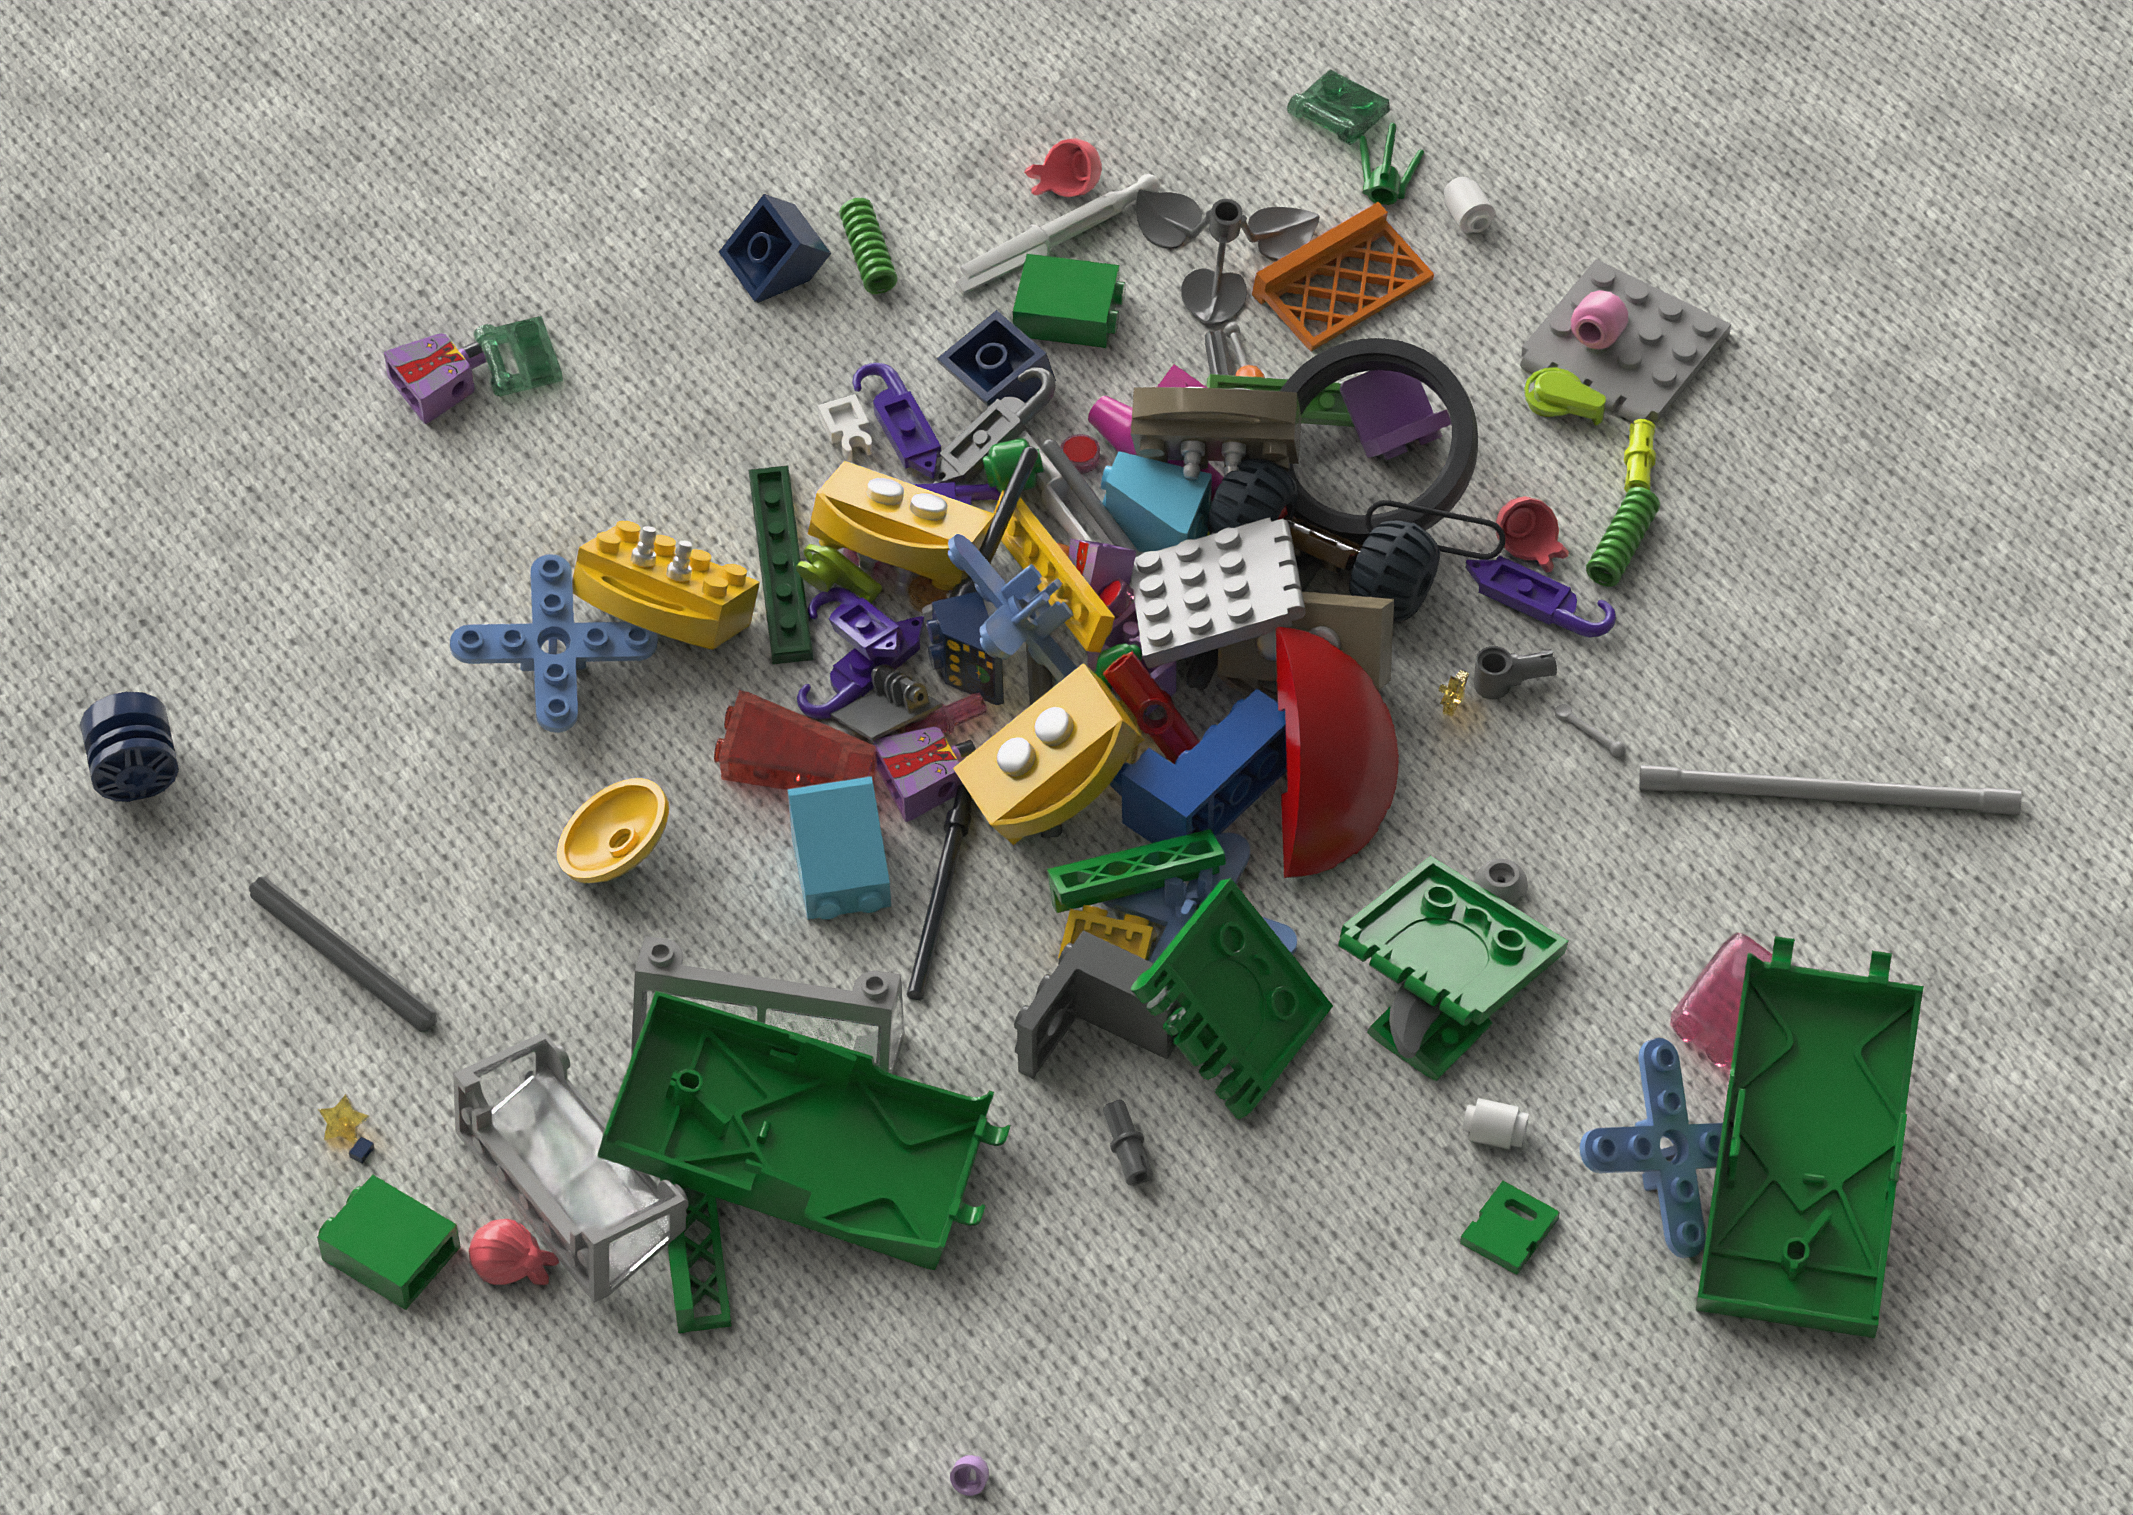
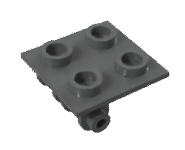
[830,664,942,741]

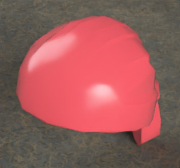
[1024,138,1102,197]
[1496,496,1569,573]
[469,1219,559,1285]

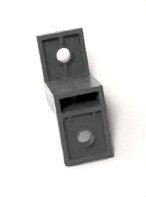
[1014,930,1193,1079]

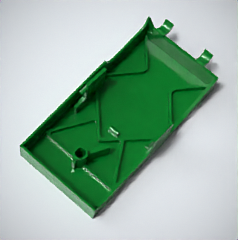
[1696,936,1924,1338]
[597,991,1011,1270]

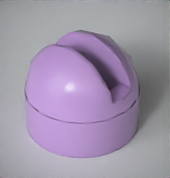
[950,1455,989,1496]

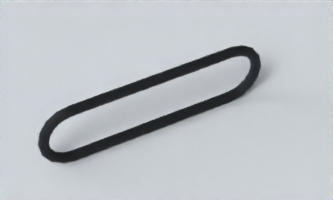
[1365,500,1505,560]

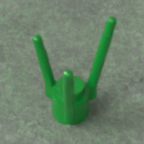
[1359,122,1424,205]

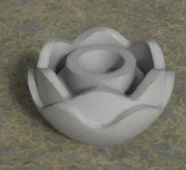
[1474,859,1528,905]

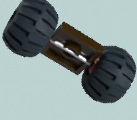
[1208,458,1440,622]

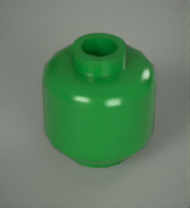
[983,438,1044,494]

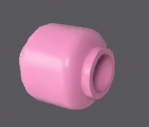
[1571,290,1628,350]

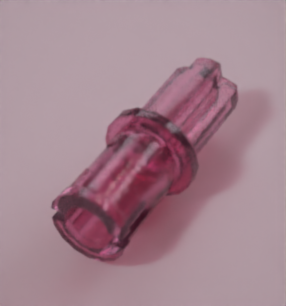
[905,693,987,734]

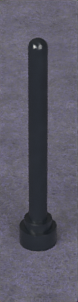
[949,446,1038,601]

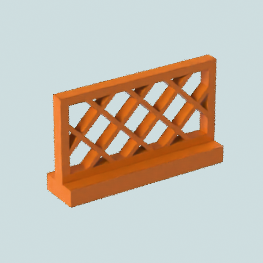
[1252,202,1434,352]

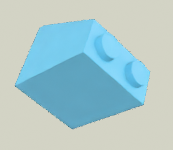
[1101,451,1212,552]
[788,776,891,920]

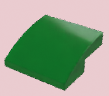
[1366,1006,1493,1081]

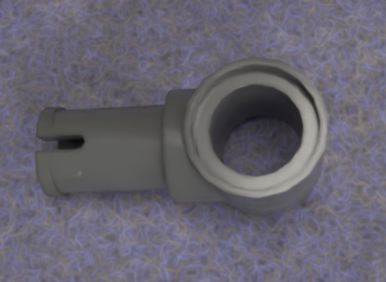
[1474,646,1557,699]

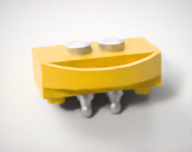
[807,461,995,596]
[572,521,760,650]
[953,663,1144,845]

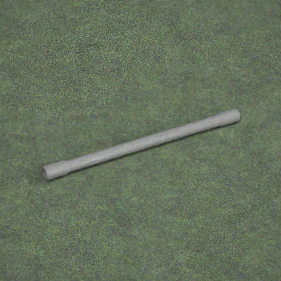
[1639,765,2022,815]

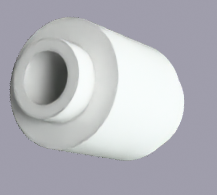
[1444,177,1495,234]
[1462,1098,1529,1150]

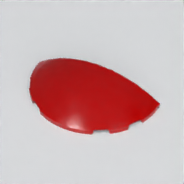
[1275,627,1399,878]

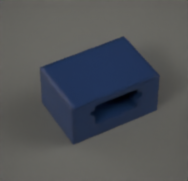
[349,1137,375,1164]

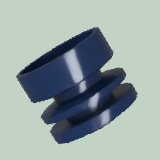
[80,691,179,802]

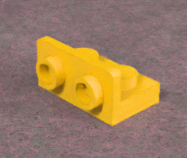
[1058,905,1157,960]

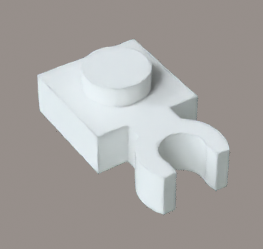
[818,394,873,462]

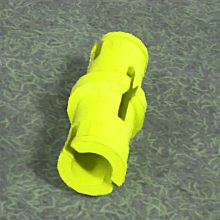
[1624,419,1656,493]

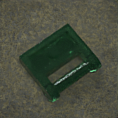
[1287,69,1390,145]
[473,316,563,397]

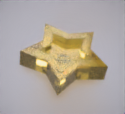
[1439,669,1470,717]
[318,1094,369,1144]

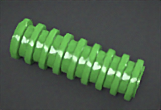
[839,197,898,294]
[1586,487,1660,587]

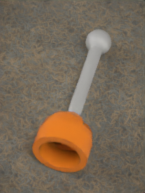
[1224,323,1265,378]

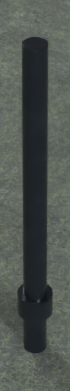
[906,784,972,1001]

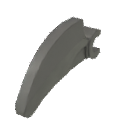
[1389,980,1443,1058]

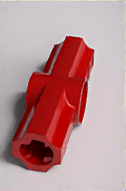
[1103,651,1200,765]

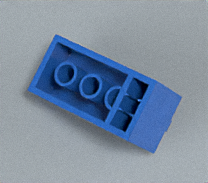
[1110,689,1287,843]

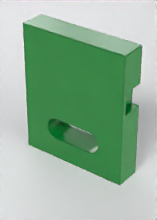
[1460,1180,1560,1275]

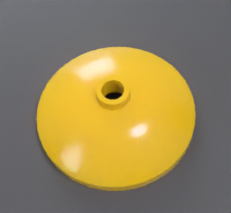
[557,778,669,883]

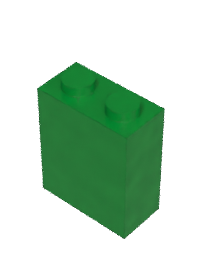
[1012,254,1126,348]
[317,1174,461,1310]

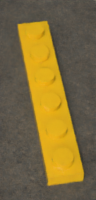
[994,490,1115,653]

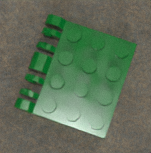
[1131,878,1333,1119]

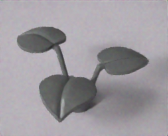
[1136,189,1320,325]

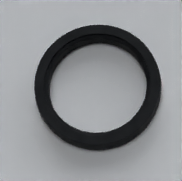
[1280,338,1478,545]

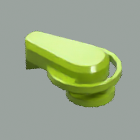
[1524,367,1606,426]
[796,544,883,604]

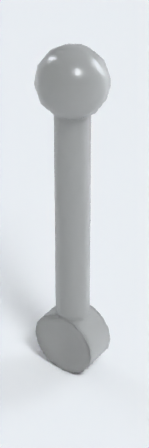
[1555,704,1627,758]

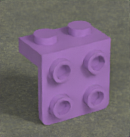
[1340,370,1451,460]

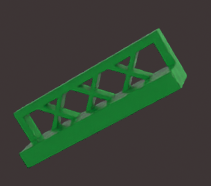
[1047,829,1226,913]
[660,1178,732,1334]

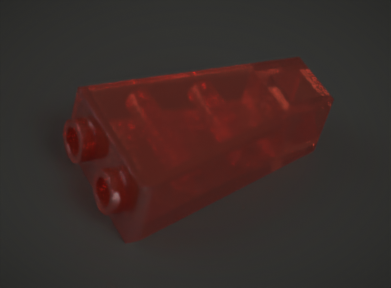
[714,690,877,790]

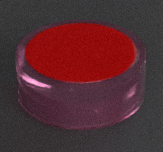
[1060,434,1100,474]
[1099,579,1134,620]

